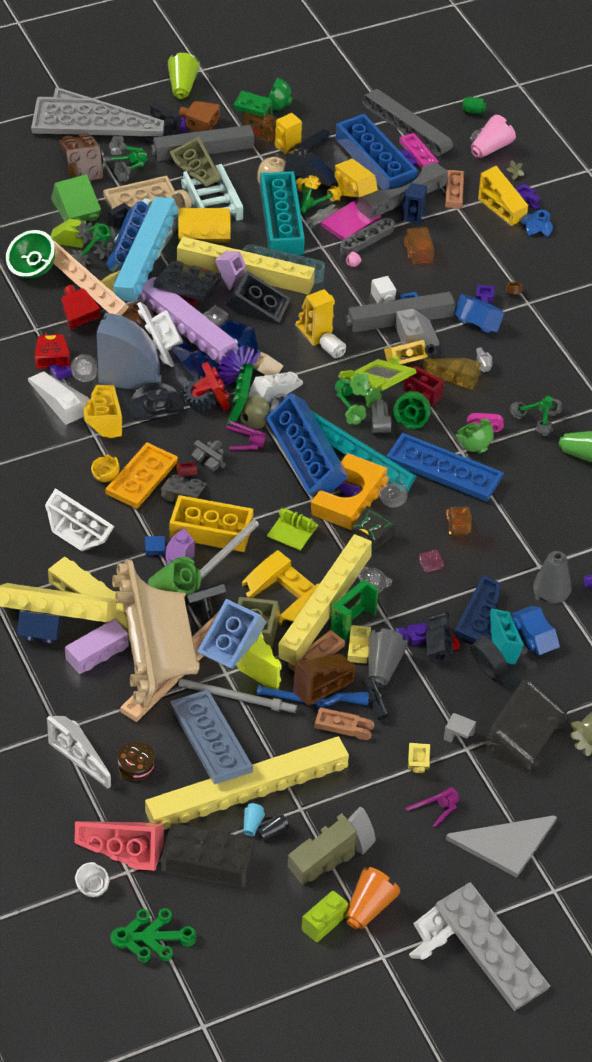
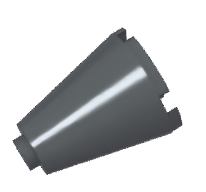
[533,551,572,603]
[368,629,408,687]

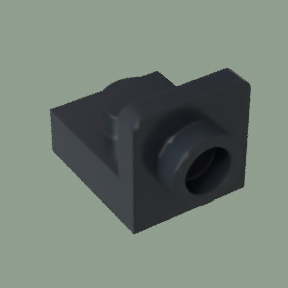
[108,203,132,227]

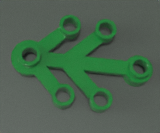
[110,908,196,962]

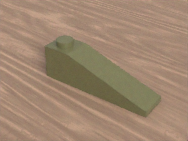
[170,137,221,187]

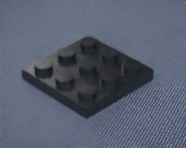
[153,261,221,302]

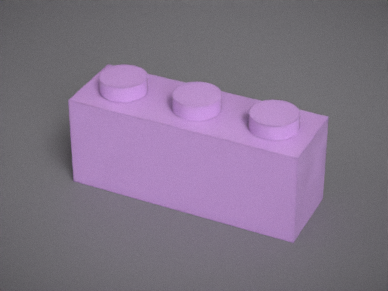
[65,619,129,674]

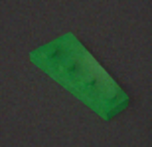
[227,363,254,427]

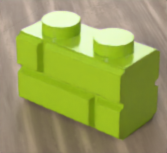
[302,891,348,942]

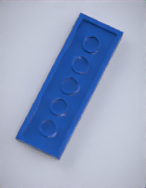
[386,433,504,501]

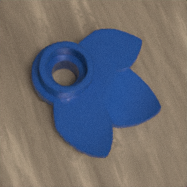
[520,210,553,237]

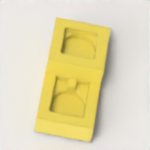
[347,625,371,664]

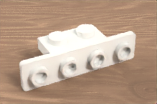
[138,302,183,367]
[409,906,455,960]

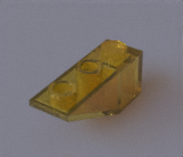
[423,358,482,390]

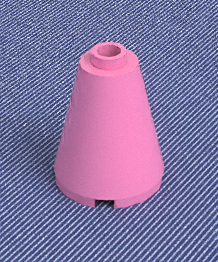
[471,115,516,158]

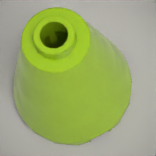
[168,53,200,99]

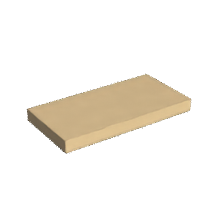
[103,176,175,209]

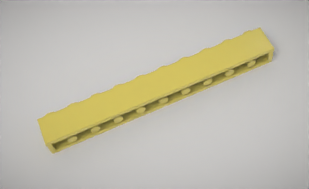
[145,736,349,830]

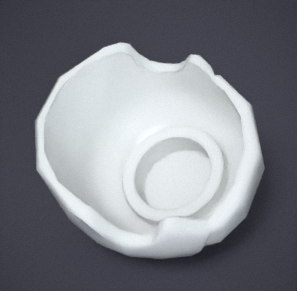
[75,862,110,898]

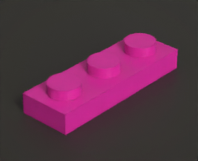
[399,133,439,169]

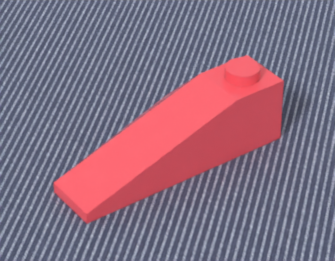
[75,821,164,870]

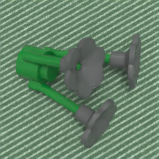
[100,136,147,181]

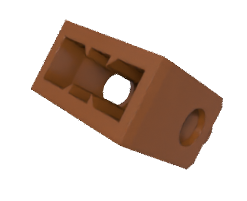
[179,101,220,132]

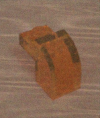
[447,507,472,536]

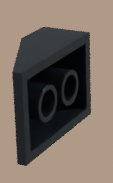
[284,147,338,186]
[226,271,291,324]

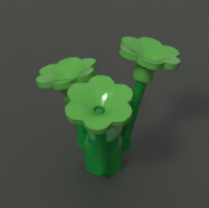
[335,373,382,425]

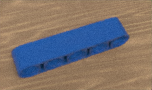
[107,201,149,272]

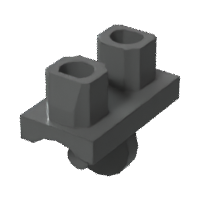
[191,440,226,473]

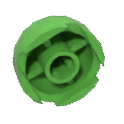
[456,419,494,453]

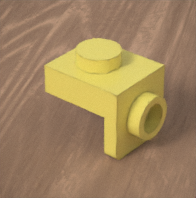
[408,743,430,773]

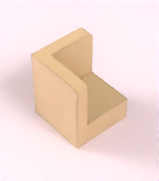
[253,352,283,375]

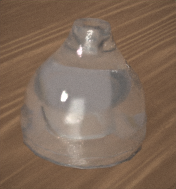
[71,354,98,382]
[360,566,392,594]

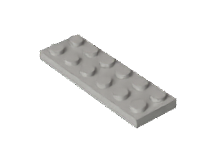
[435,882,550,1011]

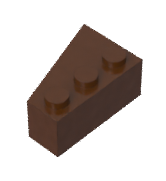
[293,654,356,706]

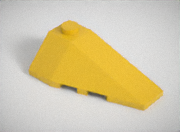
[83,385,122,438]

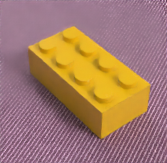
[169,495,253,552]

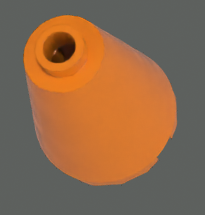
[345,867,400,929]

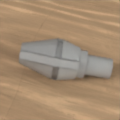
[476,348,492,372]

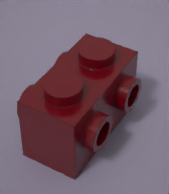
[403,365,445,407]

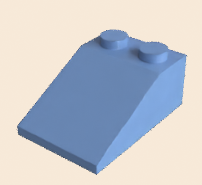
[197,599,266,669]

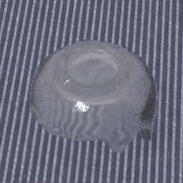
[379,482,408,508]

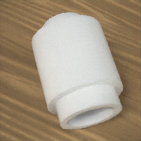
[320,333,346,358]

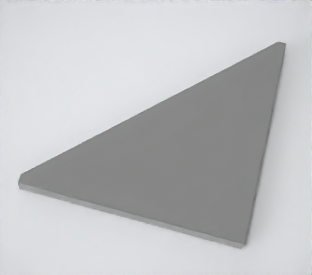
[446,815,557,878]

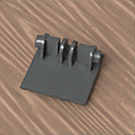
[161,475,207,502]

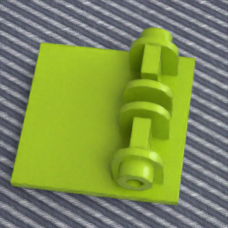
[267,508,318,551]

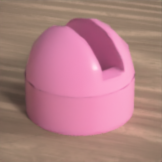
[346,252,361,267]

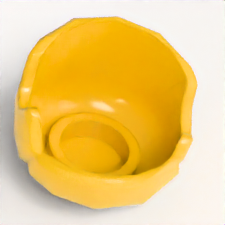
[91,454,120,482]

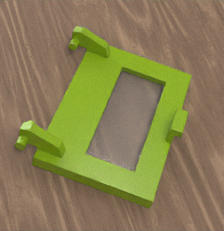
[338,356,416,391]

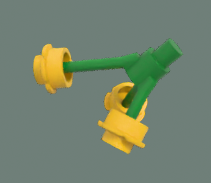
[296,175,342,214]

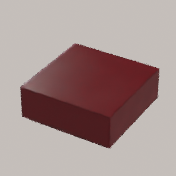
[176,462,197,476]

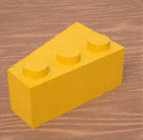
[334,159,378,197]
[478,166,528,226]
[295,289,335,346]

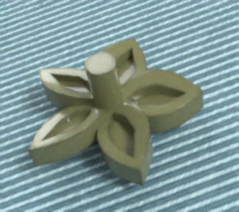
[506,160,524,180]

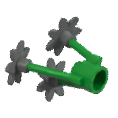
[71,221,113,267]

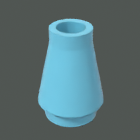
[243,803,265,837]

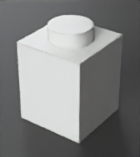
[371,276,396,303]

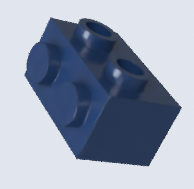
[402,183,427,225]
[17,610,62,643]

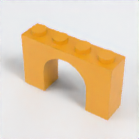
[311,453,389,530]

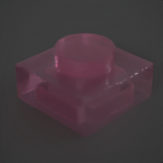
[419,549,444,573]

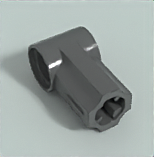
[371,399,391,433]

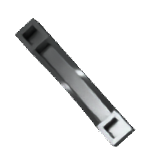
[357,162,448,219]

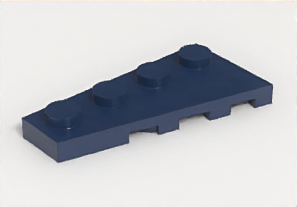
[453,575,501,644]

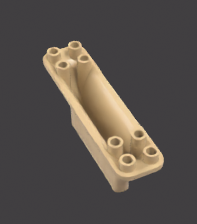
[112,560,199,708]

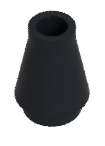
[257,813,290,841]

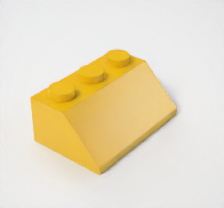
[179,208,230,243]

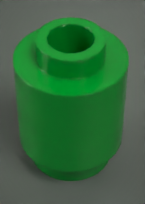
[462,97,487,115]

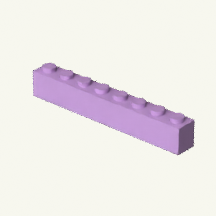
[138,277,238,365]

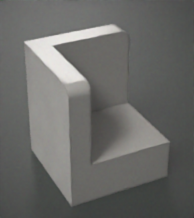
[444,713,476,742]

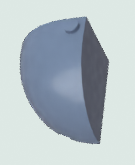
[97,313,162,390]

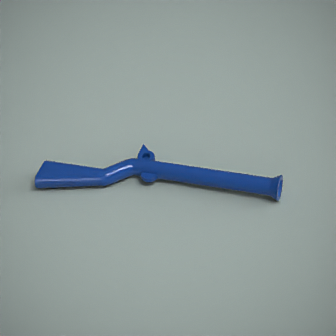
[257,684,369,710]

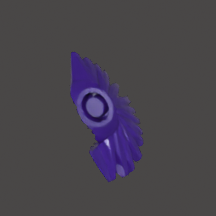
[218,347,261,386]

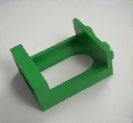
[330,579,379,641]

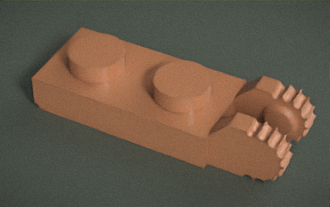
[314,708,374,740]

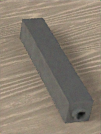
[151,125,254,161]
[346,292,455,333]

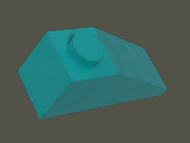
[490,608,524,664]

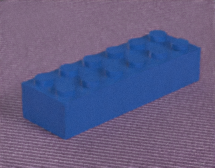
[336,114,418,190]
[266,393,348,497]

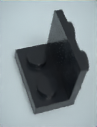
[138,103,181,144]

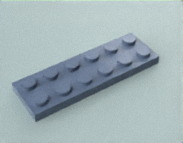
[170,690,253,785]

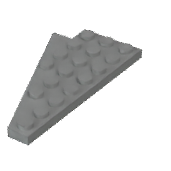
[31,87,164,136]

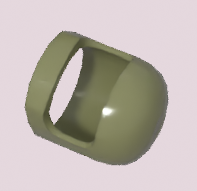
[240,396,270,429]

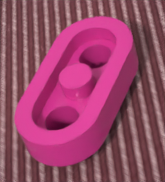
[467,413,504,432]

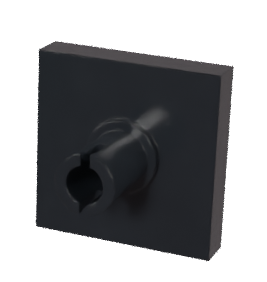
[184,584,226,620]

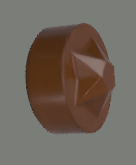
[505,282,523,295]

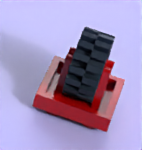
[184,362,231,411]

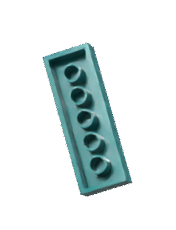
[260,171,305,256]

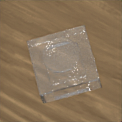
[203,306,228,326]

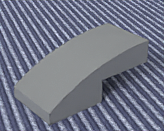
[348,807,376,854]

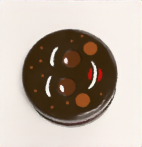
[117,742,155,782]

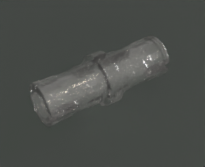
[306,204,338,228]

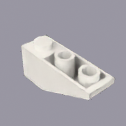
[248,372,303,404]

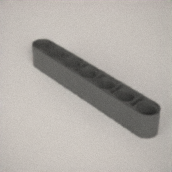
[362,89,453,156]

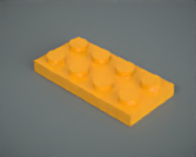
[105,443,178,509]

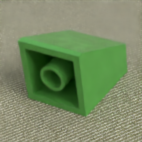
[51,174,101,221]

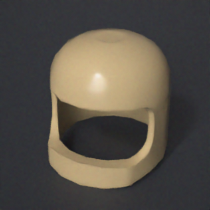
[163,190,192,209]

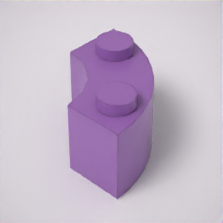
[166,529,195,565]

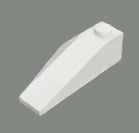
[28,372,90,425]
[47,716,111,788]

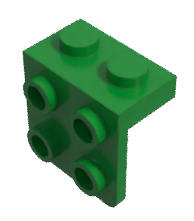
[234,91,273,123]

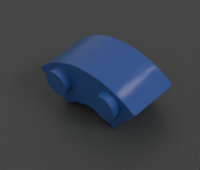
[454,294,505,333]
[512,606,560,655]

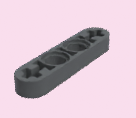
[340,218,395,255]

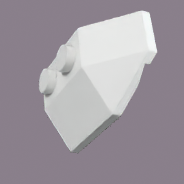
[45,489,115,551]

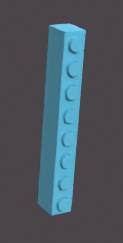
[113,197,178,302]

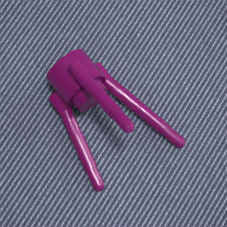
[226,421,266,451]
[405,787,459,827]

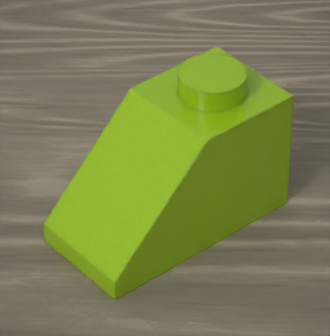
[50,219,86,248]

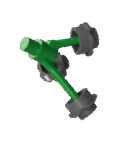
[510,396,562,436]

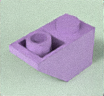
[215,251,247,290]

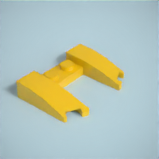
[242,550,319,625]

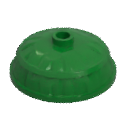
[6,230,56,278]

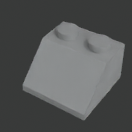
[395,309,439,347]

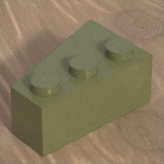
[288,813,357,885]

